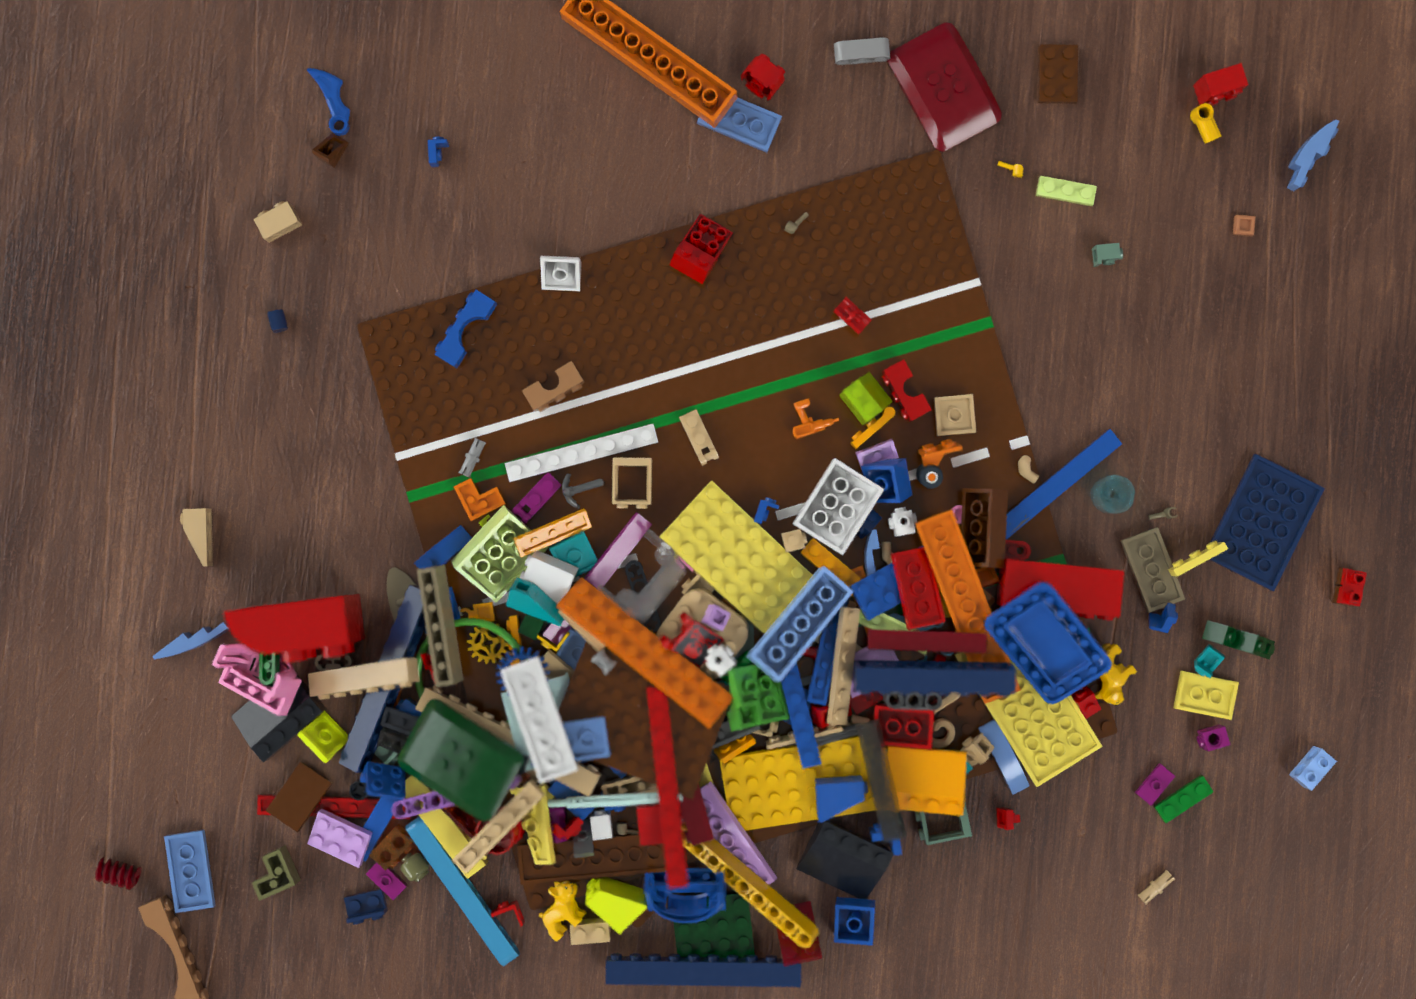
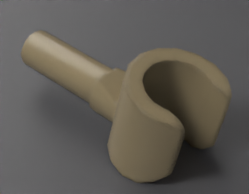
[784,212,809,234]
[1148,507,1178,520]
[616,822,639,835]

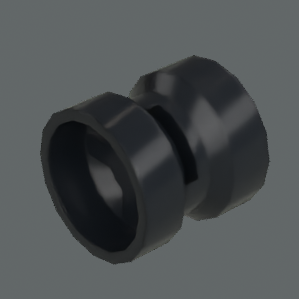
[349,779,368,800]

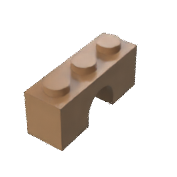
[522,361,585,412]

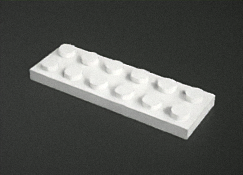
[500,656,578,783]

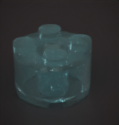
[1091,475,1135,514]

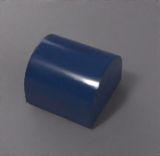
[267,310,288,333]

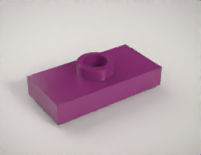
[1135,763,1176,806]
[366,859,408,900]

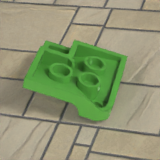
[727,665,790,731]

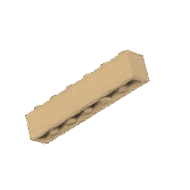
[308,658,419,700]

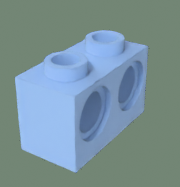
[1289,746,1337,791]

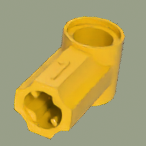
[1190,103,1221,144]

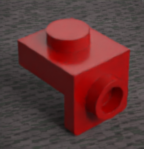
[1071,685,1101,719]
[551,816,584,840]

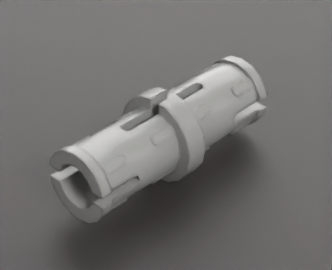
[459,438,486,478]

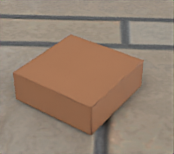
[1233,215,1255,236]

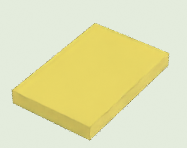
[1173,671,1239,720]

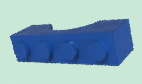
[435,290,498,368]

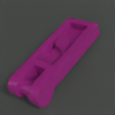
[511,472,562,524]

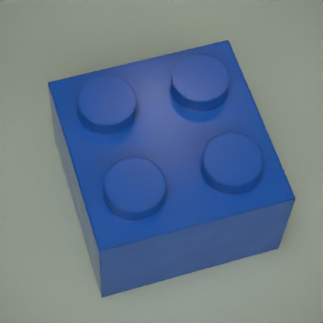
[834,897,875,946]

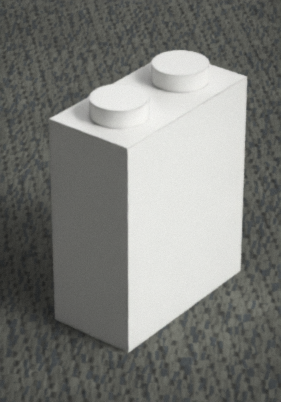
[520,551,579,604]

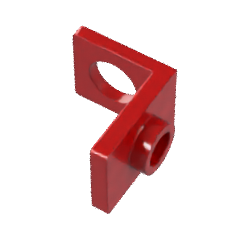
[491,900,525,927]

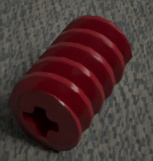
[95,857,142,890]

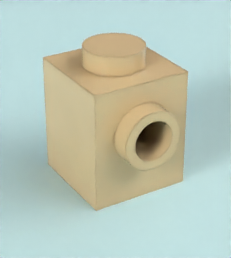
[781,529,807,553]

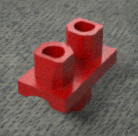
[833,297,872,335]

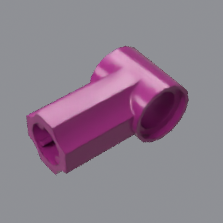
[548,807,568,843]

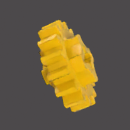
[467,624,509,664]

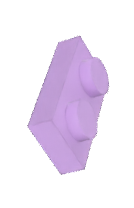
[855,439,899,470]

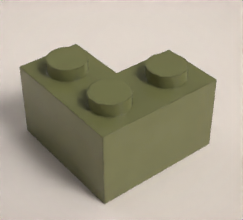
[252,845,301,901]

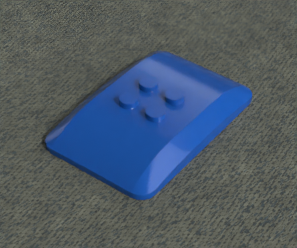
[985,582,1112,704]

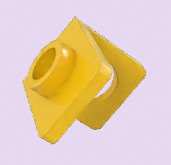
[537,631,570,652]

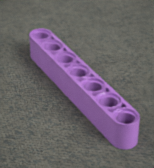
[392,774,521,819]

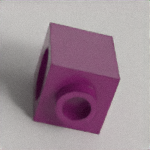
[1197,724,1230,752]

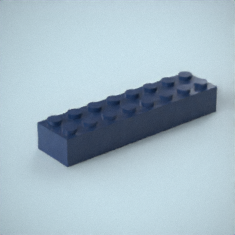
[854,660,1016,697]

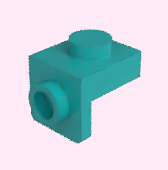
[1194,644,1225,678]

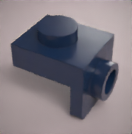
[856,509,882,539]

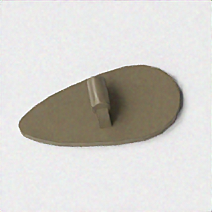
[387,567,416,622]

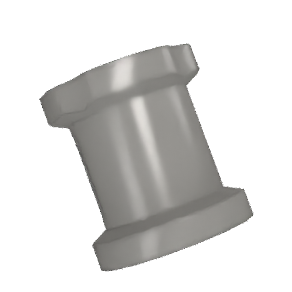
[591,649,617,675]

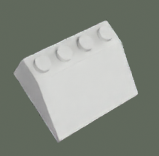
[792,458,884,555]

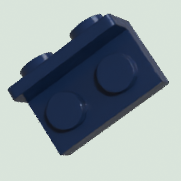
[344,889,388,925]

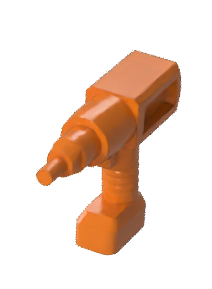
[792,398,839,439]

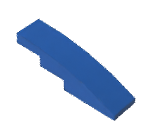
[363,797,401,862]

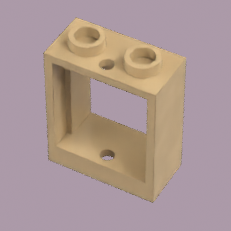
[612,458,652,509]

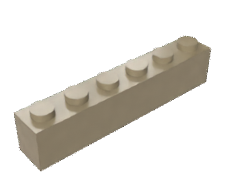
[417,565,464,686]

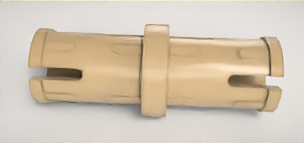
[1138,870,1175,905]

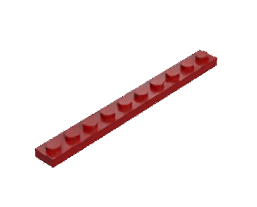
[646,687,688,889]

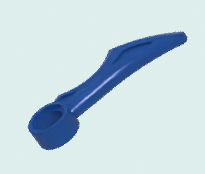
[307,68,350,136]

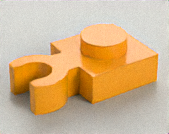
[460,602,496,622]

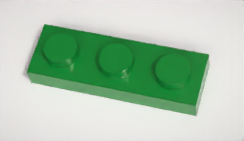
[1153,775,1214,823]

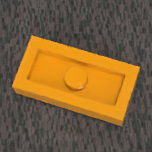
[713,734,756,764]

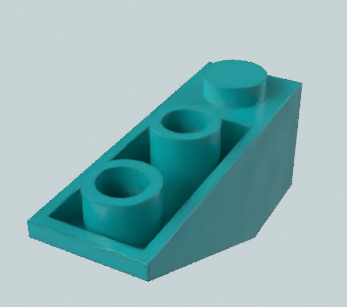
[506,578,564,626]

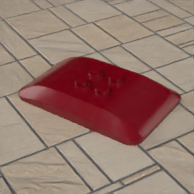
[887,22,1002,152]

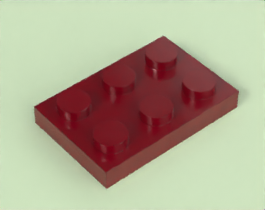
[776,901,823,966]

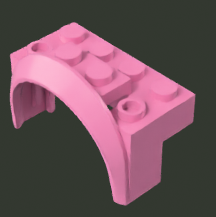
[212,644,302,716]

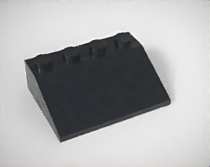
[231,674,327,763]
[796,820,893,899]

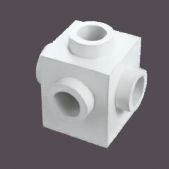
[888,507,917,536]
[705,644,737,676]

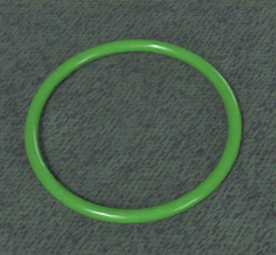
[415,618,528,723]

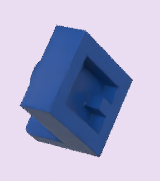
[428,137,449,167]
[754,497,779,524]

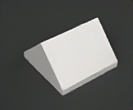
[540,256,582,291]

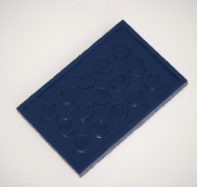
[1209,454,1325,591]

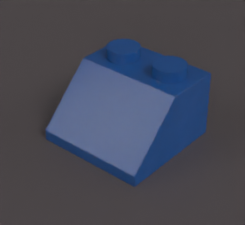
[861,458,913,503]

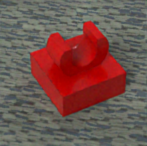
[997,807,1020,830]

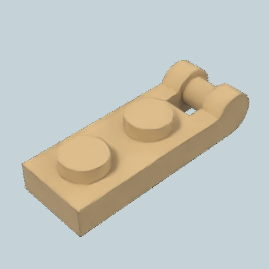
[679,409,719,466]

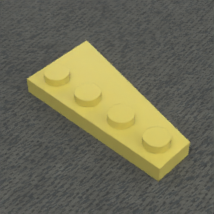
[510,785,556,864]

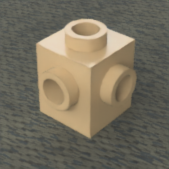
[960,733,995,766]

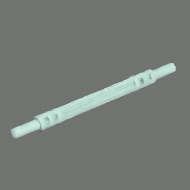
[548,792,683,808]

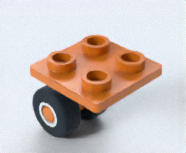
[916,439,963,489]

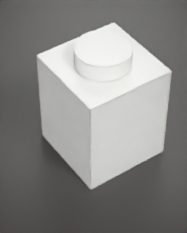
[590,809,613,840]

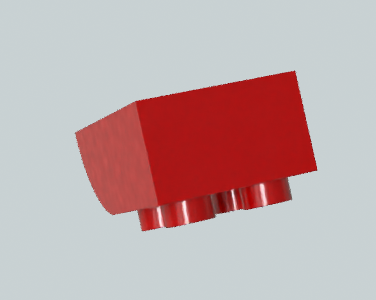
[224,594,365,663]

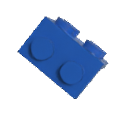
[360,761,406,800]

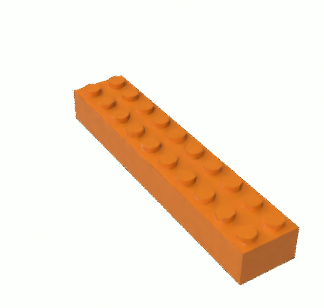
[559,0,738,128]

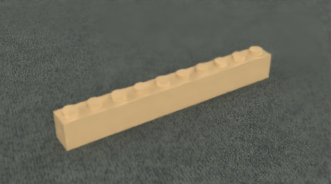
[415,686,602,796]

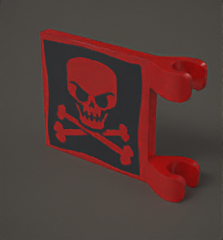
[659,612,724,668]

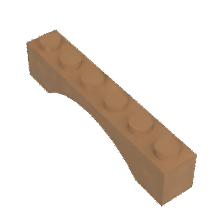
[138,895,209,999]

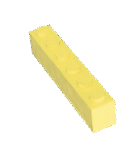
[405,775,488,879]

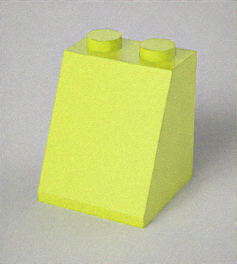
[586,877,647,934]

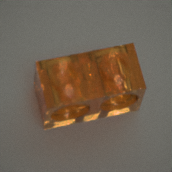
[369,824,414,871]

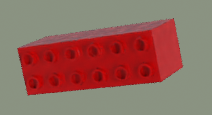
[996,559,1124,621]

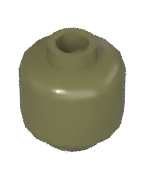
[400,853,429,882]

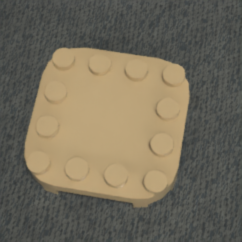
[656,588,749,680]

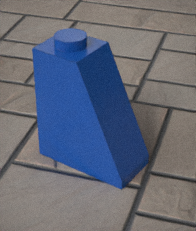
[815,775,868,822]

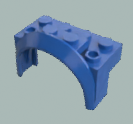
[644,868,727,923]

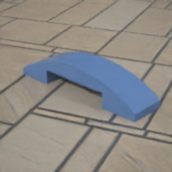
[864,529,880,576]
[978,720,1029,795]

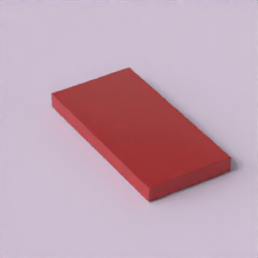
[891,547,946,630]

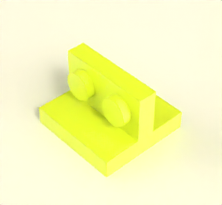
[298,711,348,763]

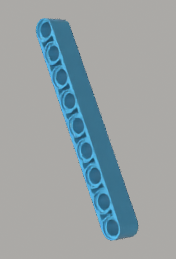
[405,816,520,967]

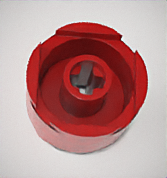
[740,54,785,100]

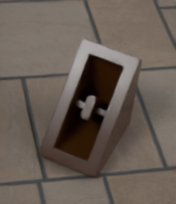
[312,133,349,168]

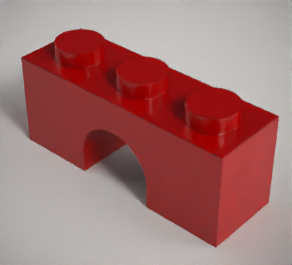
[881,359,932,422]

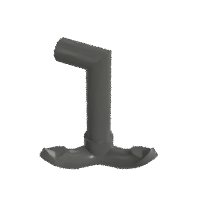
[562,473,605,509]

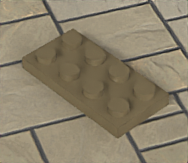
[1120,527,1185,613]

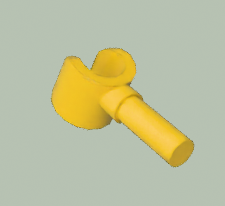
[998,161,1024,177]

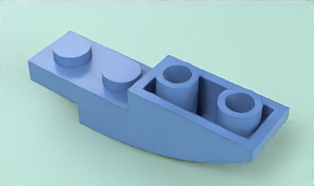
[1287,120,1339,191]

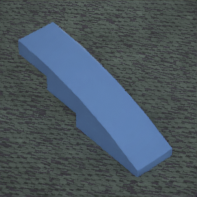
[152,622,229,659]

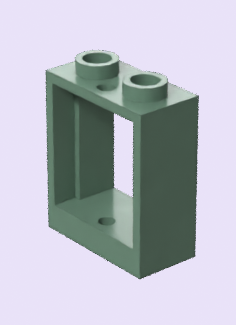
[914,803,972,845]

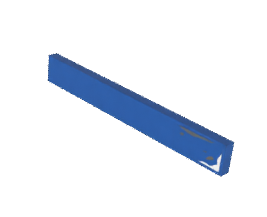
[1006,429,1122,540]

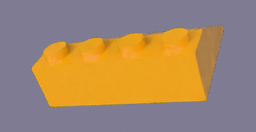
[884,746,967,816]

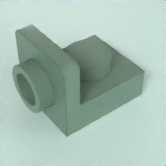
[375,735,402,766]

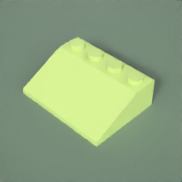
[451,505,549,603]

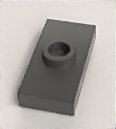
[573,819,594,858]

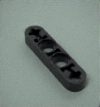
[625,560,661,632]

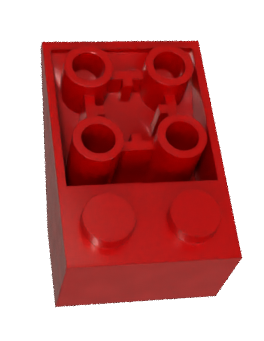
[669,214,733,284]

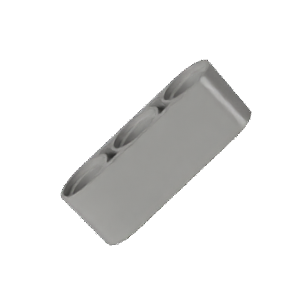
[834,38,890,65]

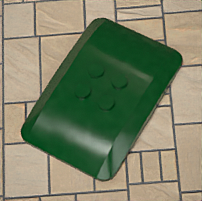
[398,699,524,821]

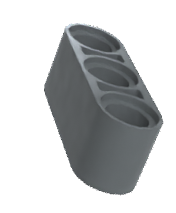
[883,692,942,710]

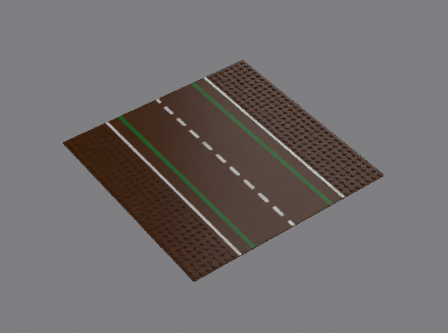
[357,150,1117,910]

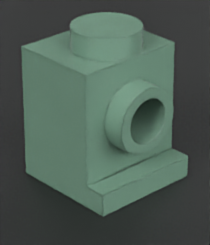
[1092,243,1123,267]

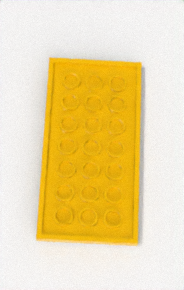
[720,733,884,831]

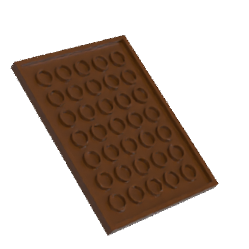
[558,641,730,800]

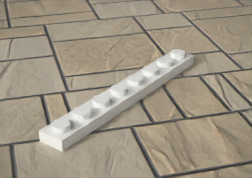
[505,424,658,482]

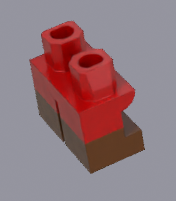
[1332,567,1367,607]

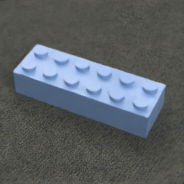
[746,566,854,682]

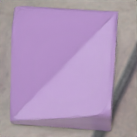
[701,604,731,631]

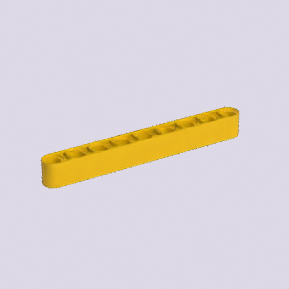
[681,823,819,948]

